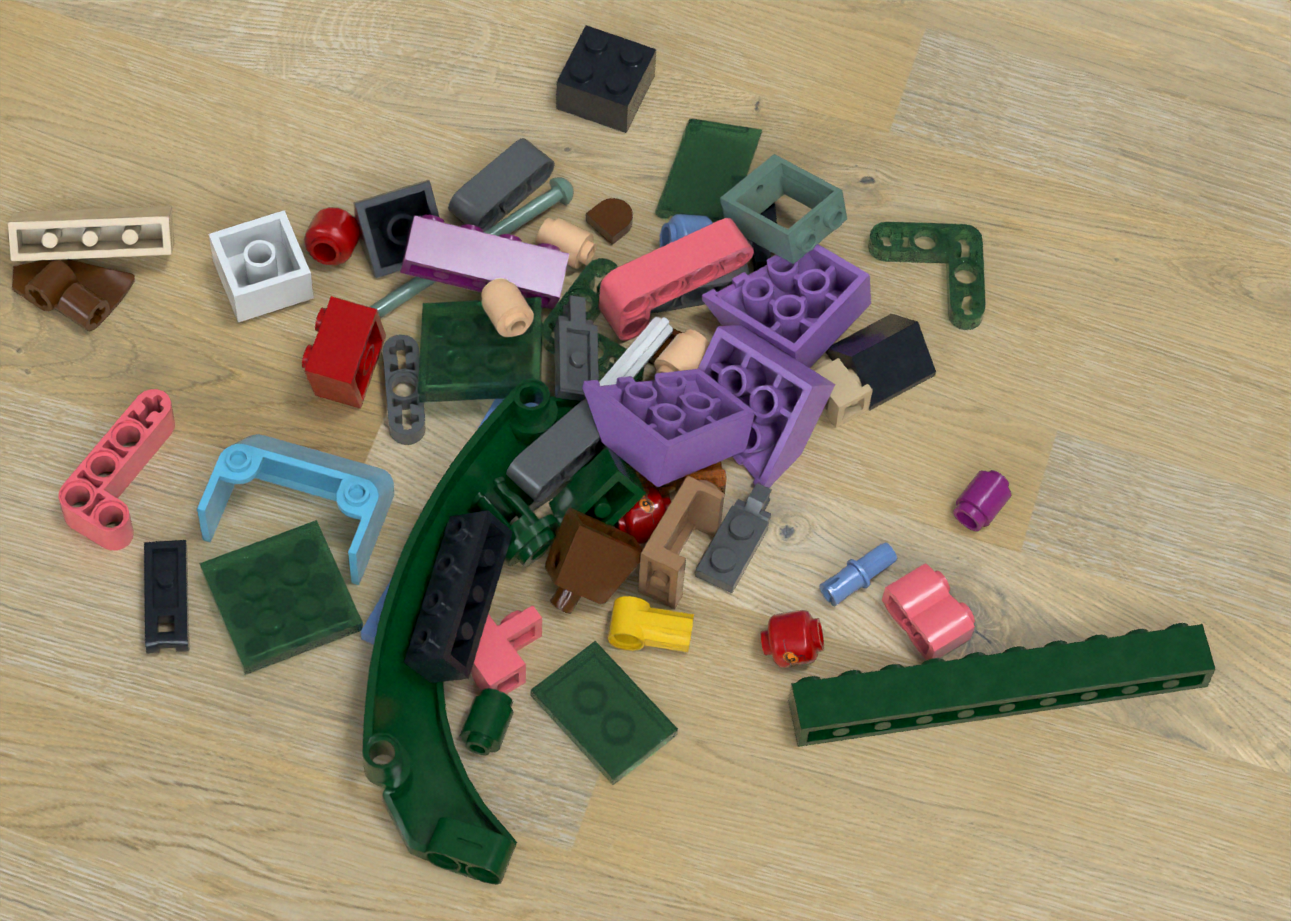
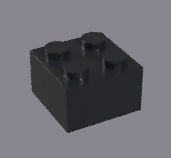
[556,25,656,133]

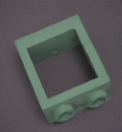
[720,154,847,264]

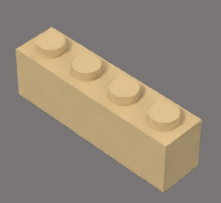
[8,206,175,261]

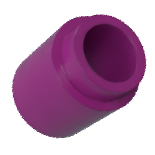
[953,470,1012,531]

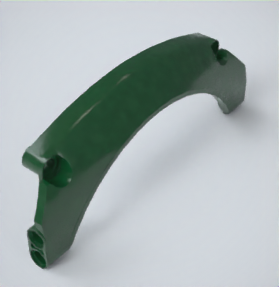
[362,378,632,885]

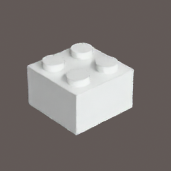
[209,210,313,323]

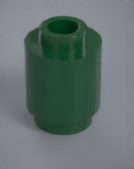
[460,688,514,755]

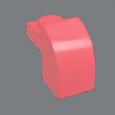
[471,605,542,694]

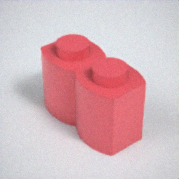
[882,563,975,660]

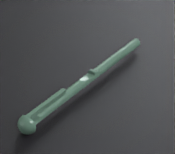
[370,177,574,318]

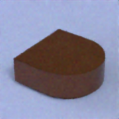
[586,198,633,245]

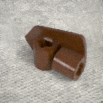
[12,259,135,331]

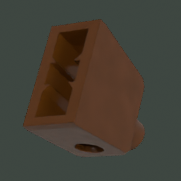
[545,507,642,614]

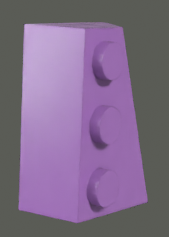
[702,244,871,368]
[698,325,835,488]
[582,369,755,487]

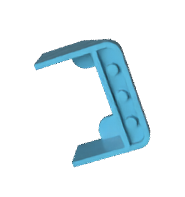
[197,434,394,585]

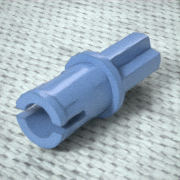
[819,543,897,606]

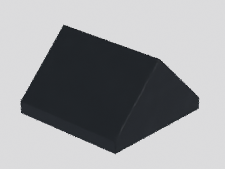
[353,180,440,278]
[826,314,936,411]

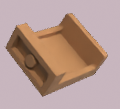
[638,476,725,609]

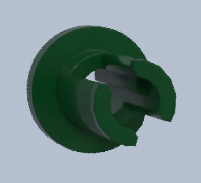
[471,476,559,567]

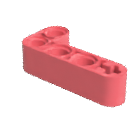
[599,218,754,341]
[58,389,175,551]

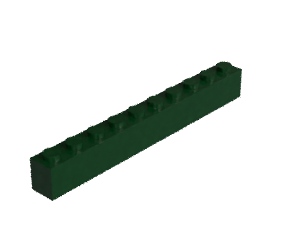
[788,623,1216,747]

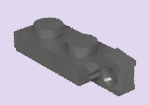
[554,295,599,401]
[695,483,772,593]

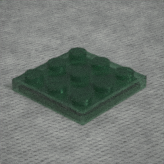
[418,297,543,403]
[199,520,363,675]

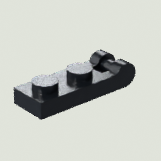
[144,540,190,654]

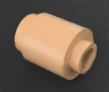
[535,218,597,269]
[481,278,534,337]
[654,329,710,373]

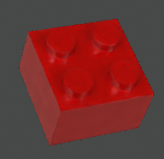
[302,296,386,409]

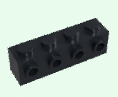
[404,511,513,683]

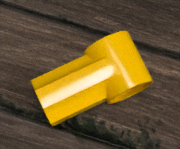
[607,596,694,652]

